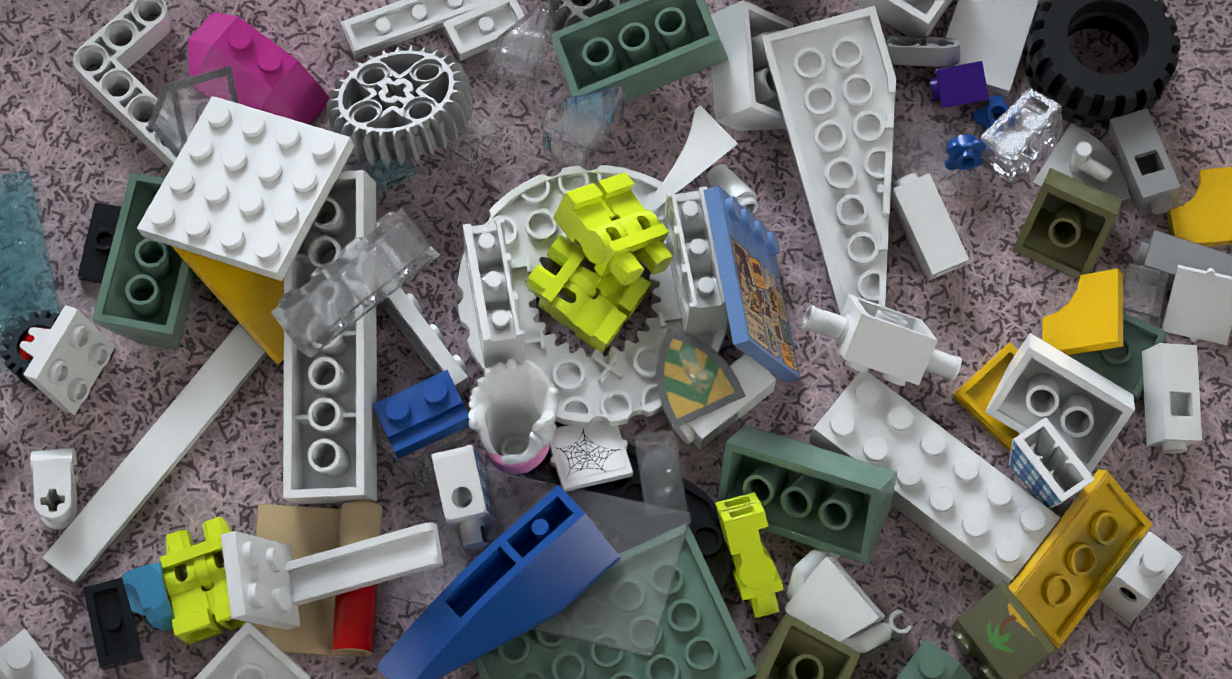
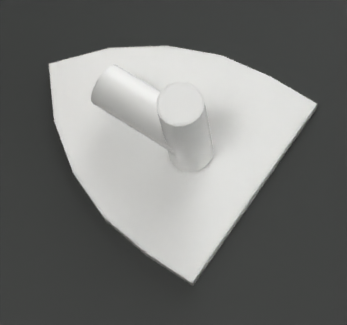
[1033,123,1130,200]

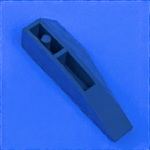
[376,485,621,679]

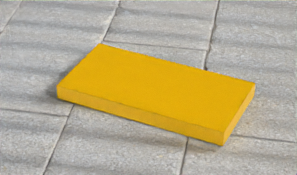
[172,246,284,365]
[1008,469,1153,649]

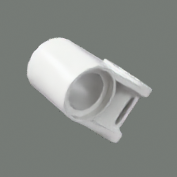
[31,447,78,530]

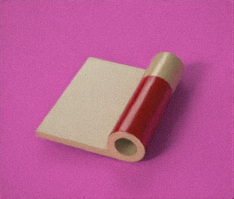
[253,500,383,657]

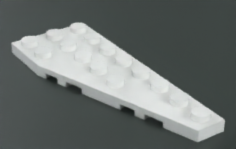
[761,6,896,315]

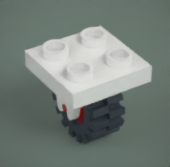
[1,305,115,415]

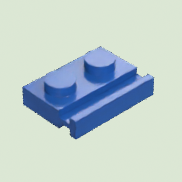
[373,370,469,459]

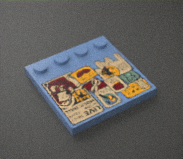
[703,185,801,383]

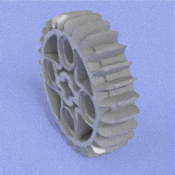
[327,45,473,167]

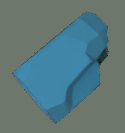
[122,563,175,631]

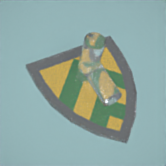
[656,328,746,430]

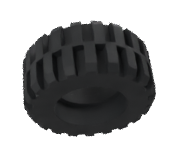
[1024,0,1180,129]

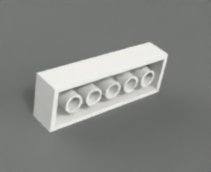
[809,372,1060,586]

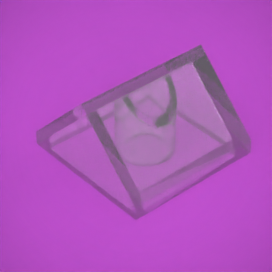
[148,66,239,158]

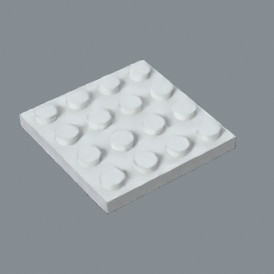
[137,96,355,281]

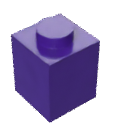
[929,61,989,108]

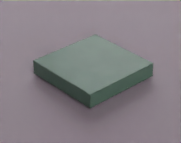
[1069,312,1168,404]

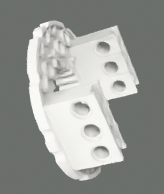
[457,165,729,427]

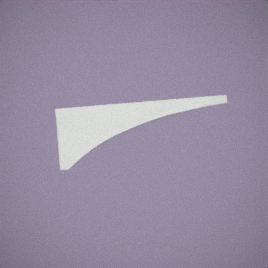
[643,105,738,212]

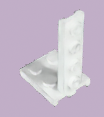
[221,523,443,630]

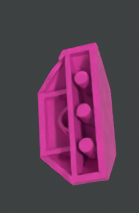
[188,12,330,125]

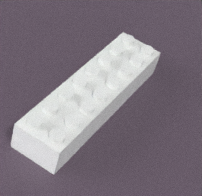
[283,170,377,505]

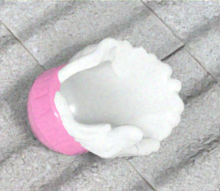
[468,359,559,475]

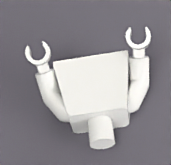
[785,548,911,653]

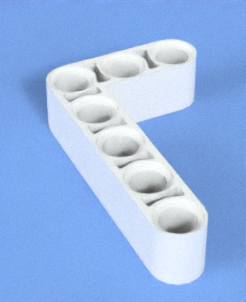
[73,0,192,169]

